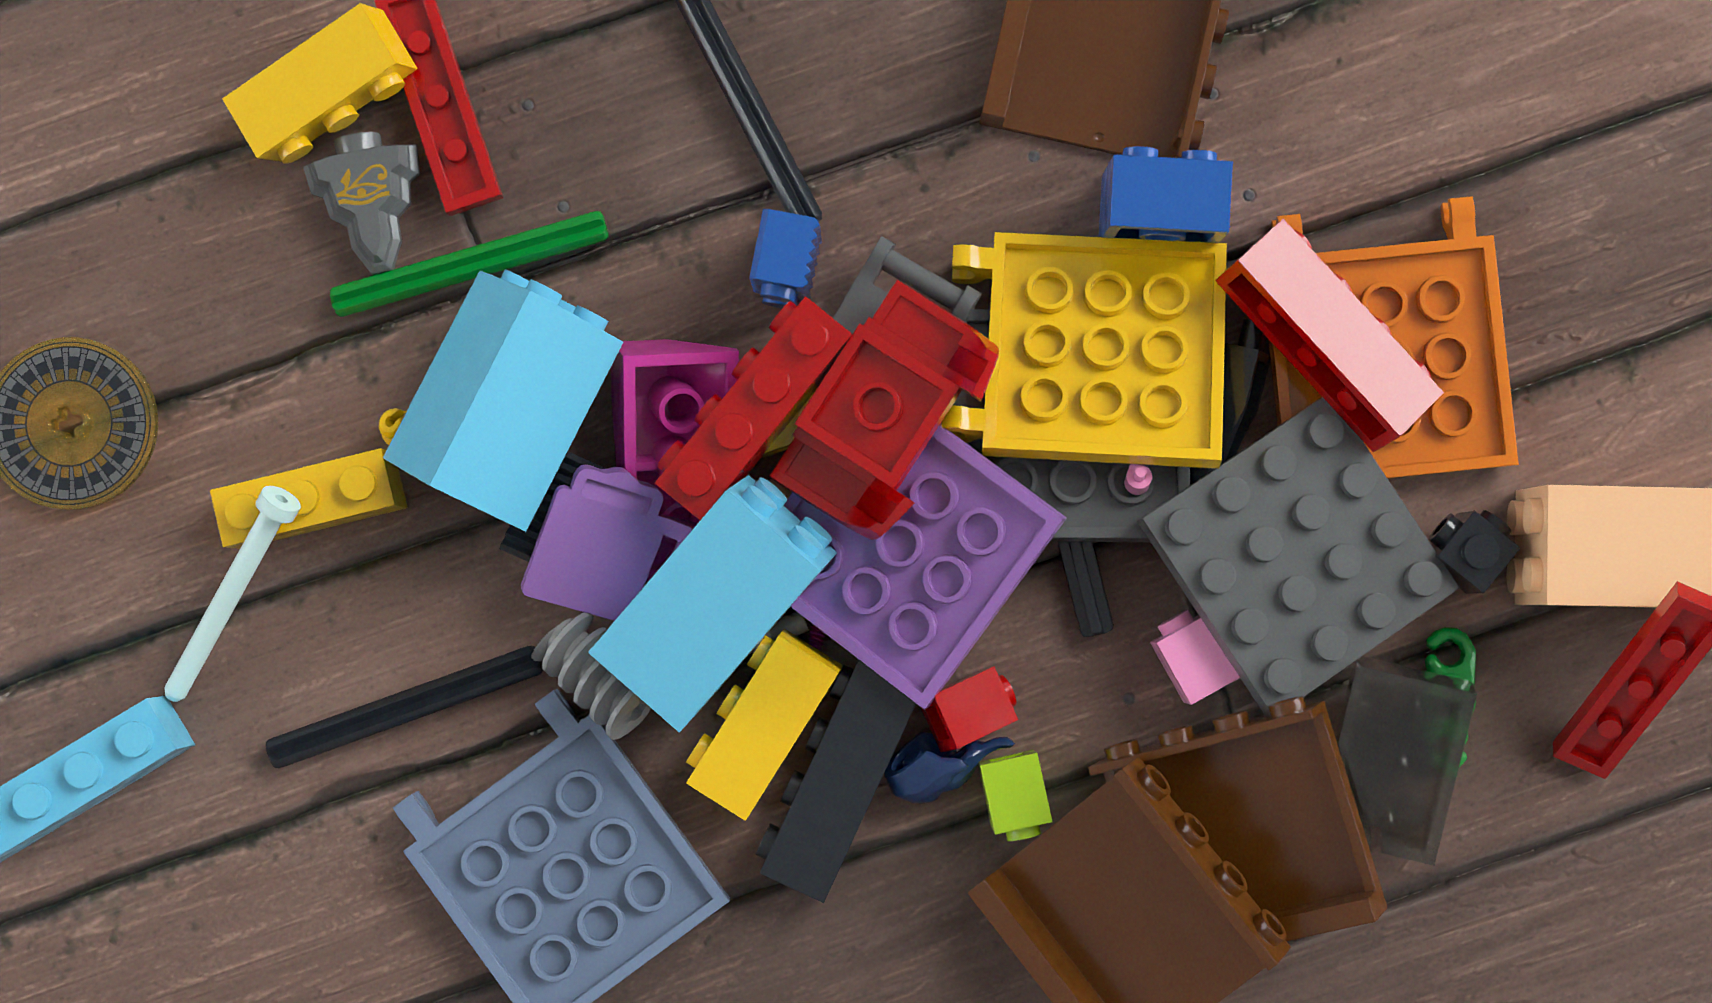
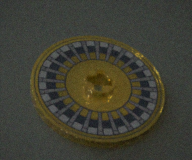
[0,337,158,510]

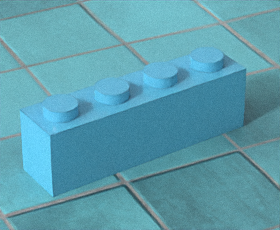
[0,696,195,863]

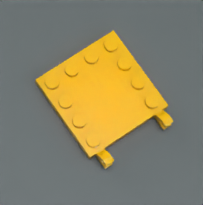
[942,232,1227,469]

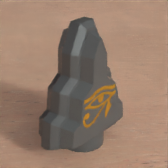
[303,132,420,275]

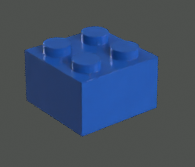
[1099,146,1233,243]

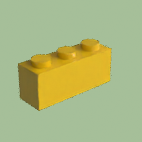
[222,3,418,164]
[210,448,408,549]
[686,628,843,821]

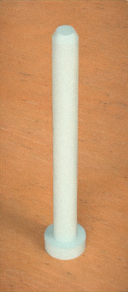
[164,486,301,702]

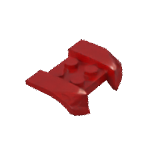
[770,280,999,540]

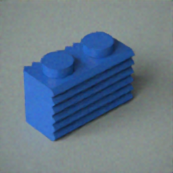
[749,209,822,309]

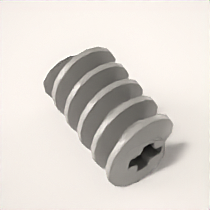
[531,612,652,740]

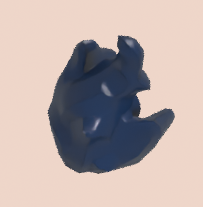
[884,732,1015,804]

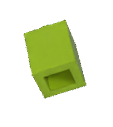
[978,749,1053,841]

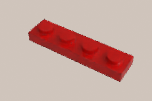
[374,0,504,216]
[1553,581,1712,779]

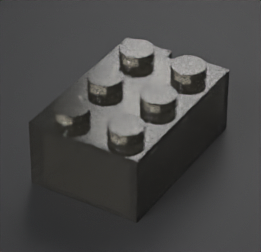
[1335,656,1477,866]

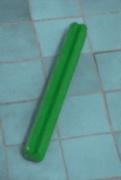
[330,211,609,317]

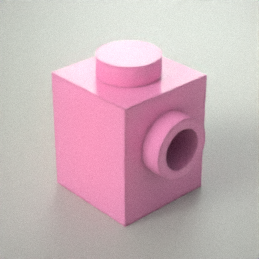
[1150,610,1240,705]

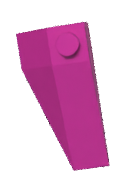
[611,339,739,581]

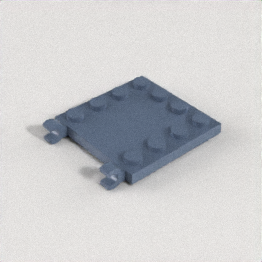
[393,688,730,1003]

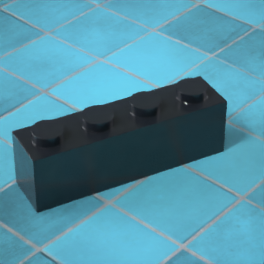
[755,659,916,903]

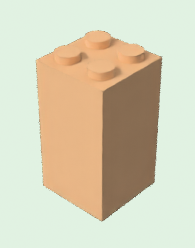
[1506,485,1712,608]

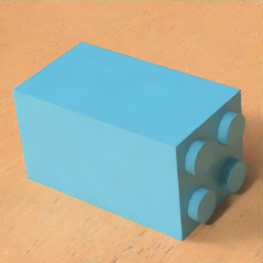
[383,269,623,532]
[588,475,837,733]

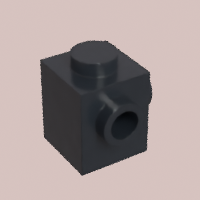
[1428,510,1520,594]

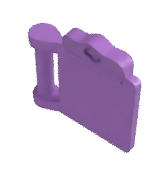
[521,465,698,621]

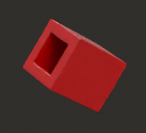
[921,666,1019,752]

